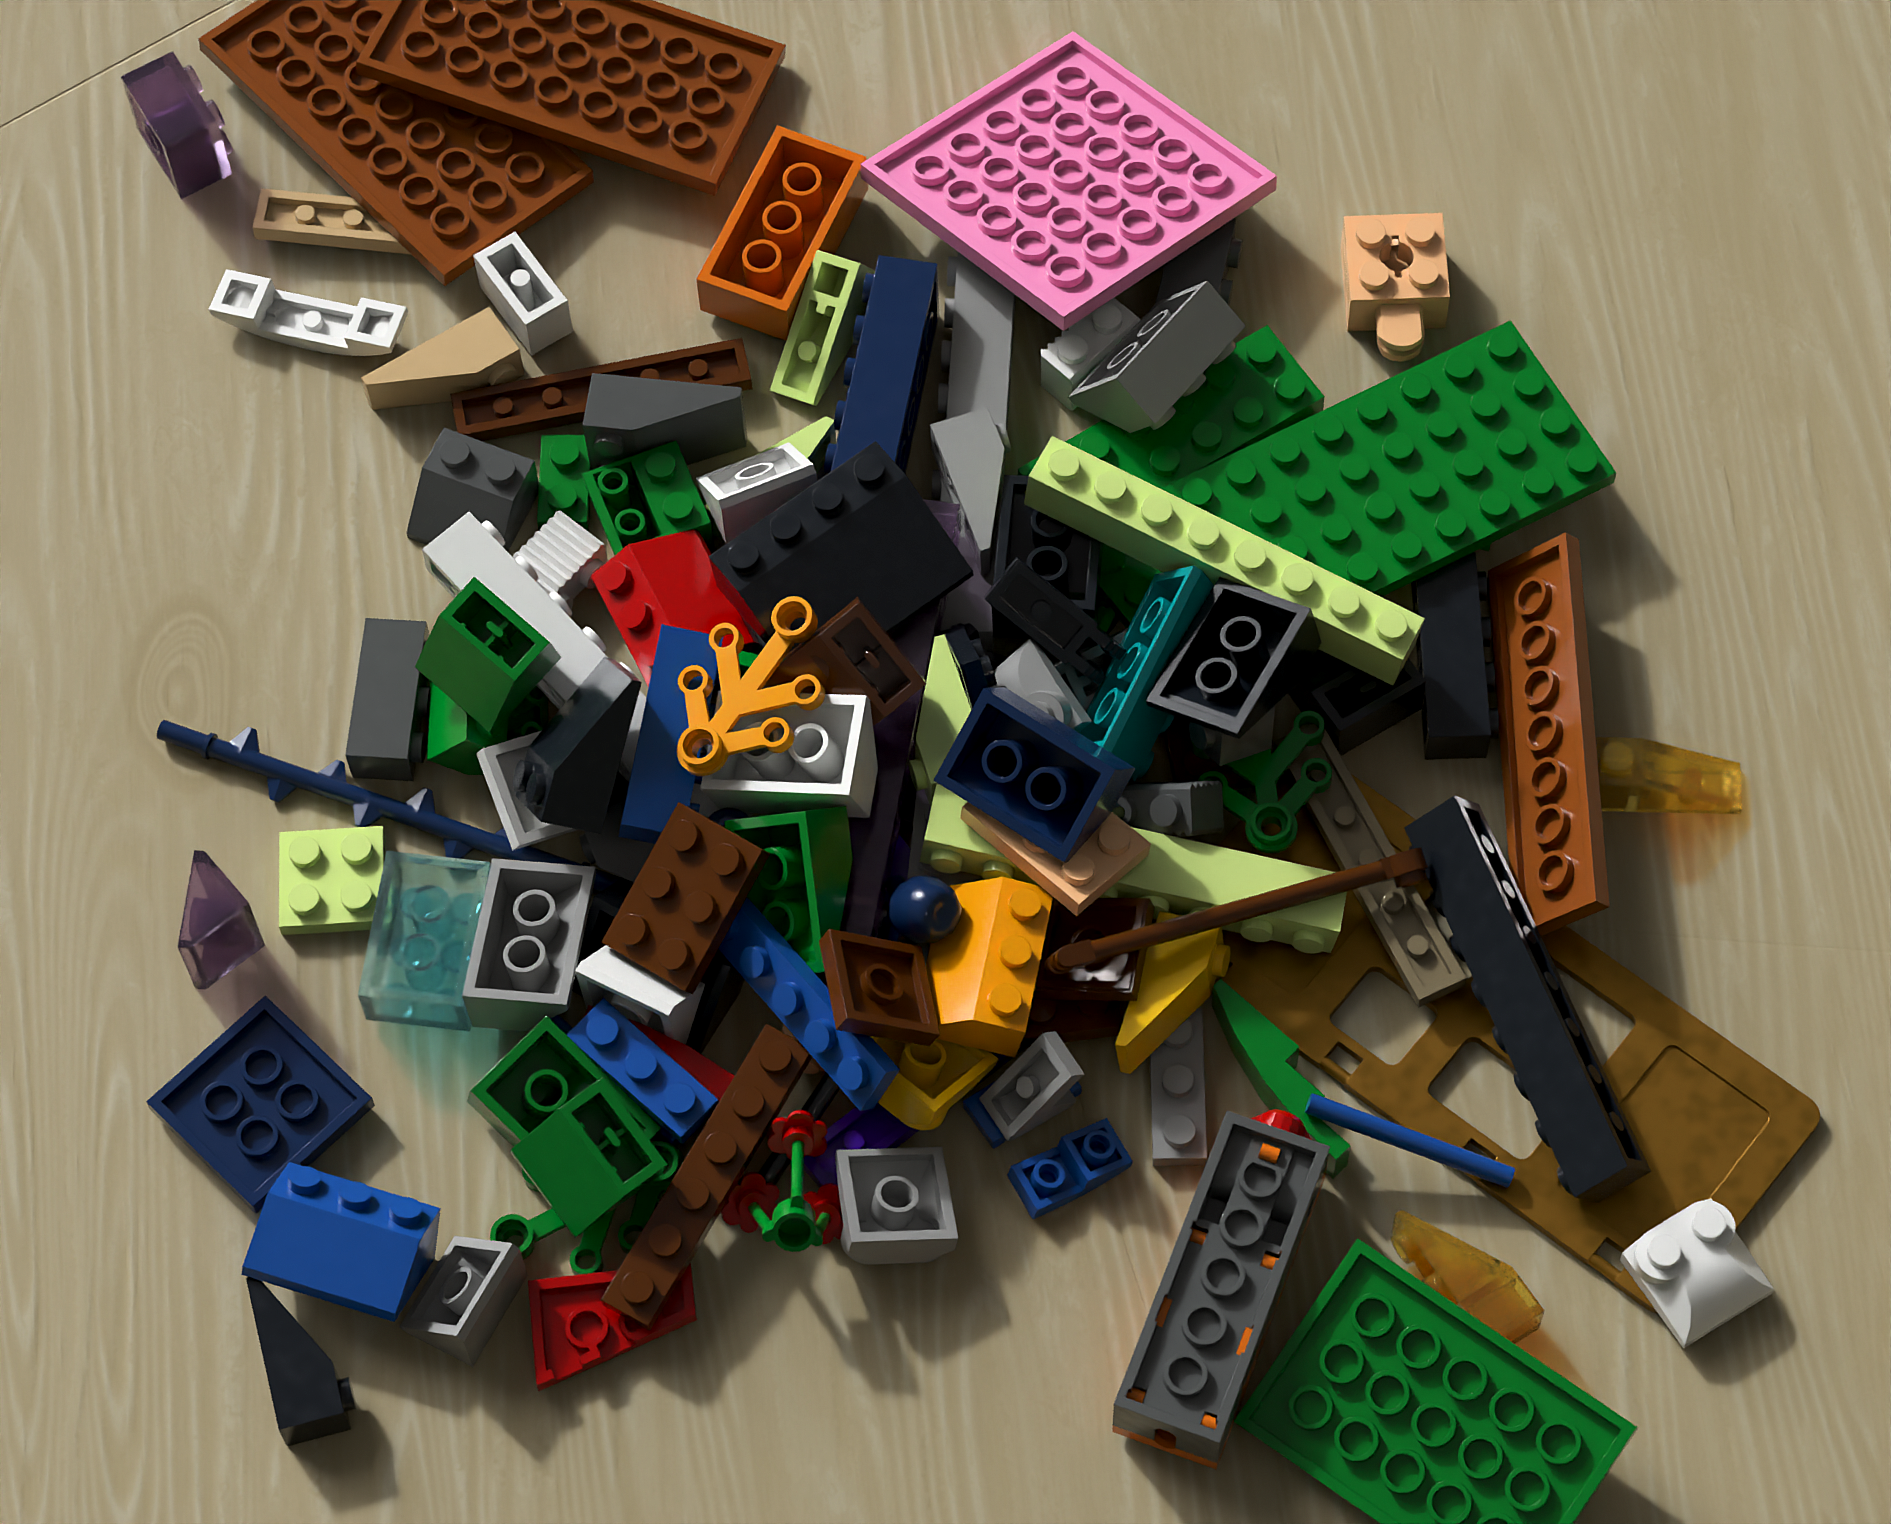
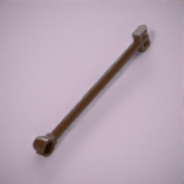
[1045,847,1428,976]

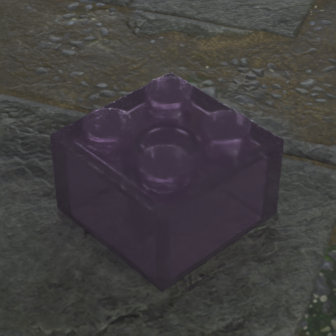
[121,51,233,199]

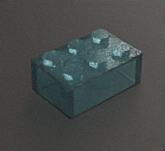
[358,851,491,1031]

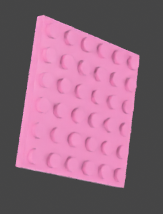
[861,32,1277,331]

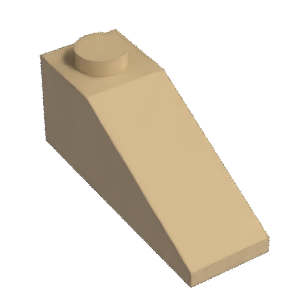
[361,307,524,410]

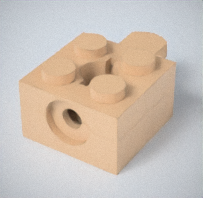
[1341,213,1450,362]

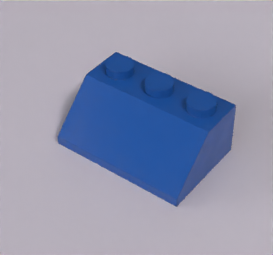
[242,1162,441,1322]

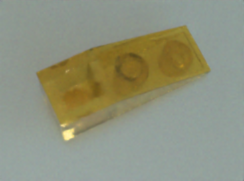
[1390,1210,1545,1344]

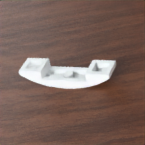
[209,269,408,356]

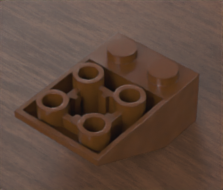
[762,597,926,726]

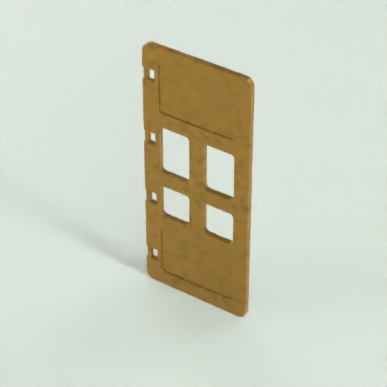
[1152,772,1820,1314]

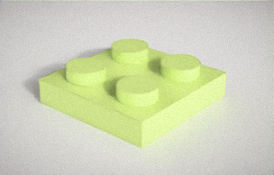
[279,826,386,935]

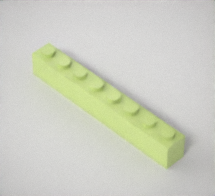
[1024,436,1425,685]
[919,784,1347,954]

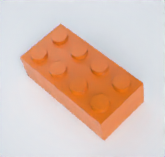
[696,125,868,341]

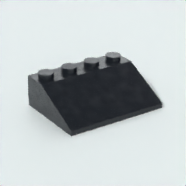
[708,441,974,654]

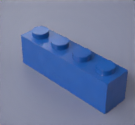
[618,624,723,844]

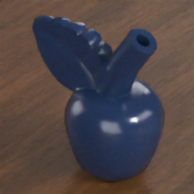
[878,875,961,944]

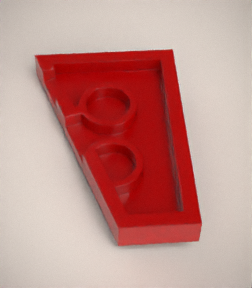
[528,1263,697,1392]

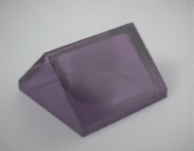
[178,850,265,990]

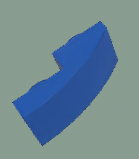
[1007,1118,1133,1219]

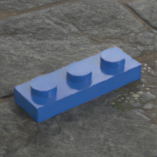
[566,998,719,1144]

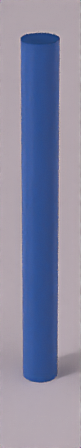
[1305,1093,1515,1188]

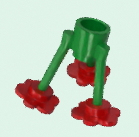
[721,1110,843,1252]

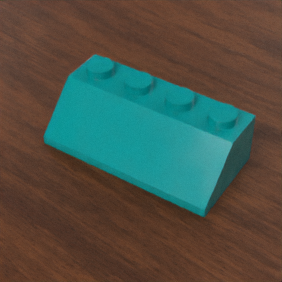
[1079,565,1214,783]

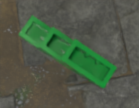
[1212,979,1351,1179]

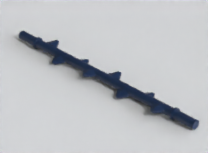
[157,720,634,892]

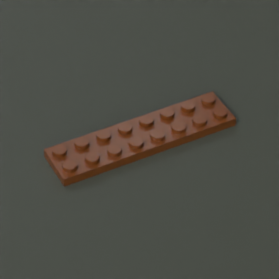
[1488,532,1610,936]

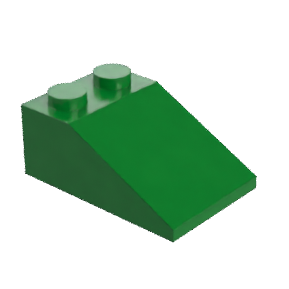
[725,806,853,973]
[467,1015,661,1146]

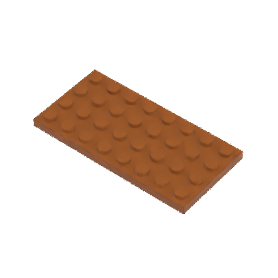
[198,0,594,286]
[356,0,786,196]

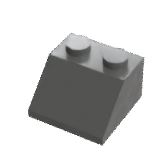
[406,428,539,552]

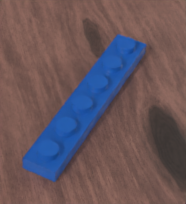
[718,897,900,1111]

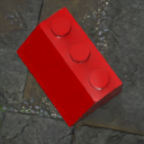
[591,529,760,687]

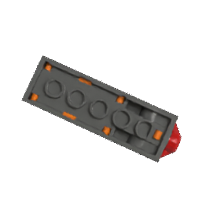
[1112,1109,1330,1470]

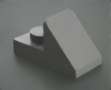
[979,1031,1084,1141]

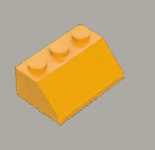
[926,877,1053,1058]

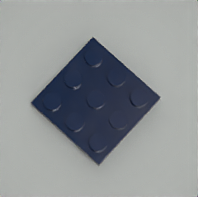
[146,995,375,1214]

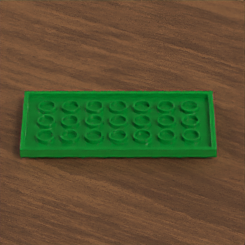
[1162,320,1616,597]

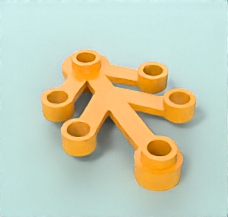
[677,596,825,776]

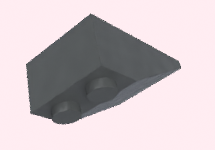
[583,373,748,470]

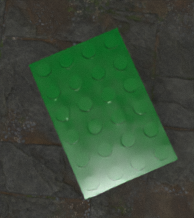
[1234,1238,1638,1524]

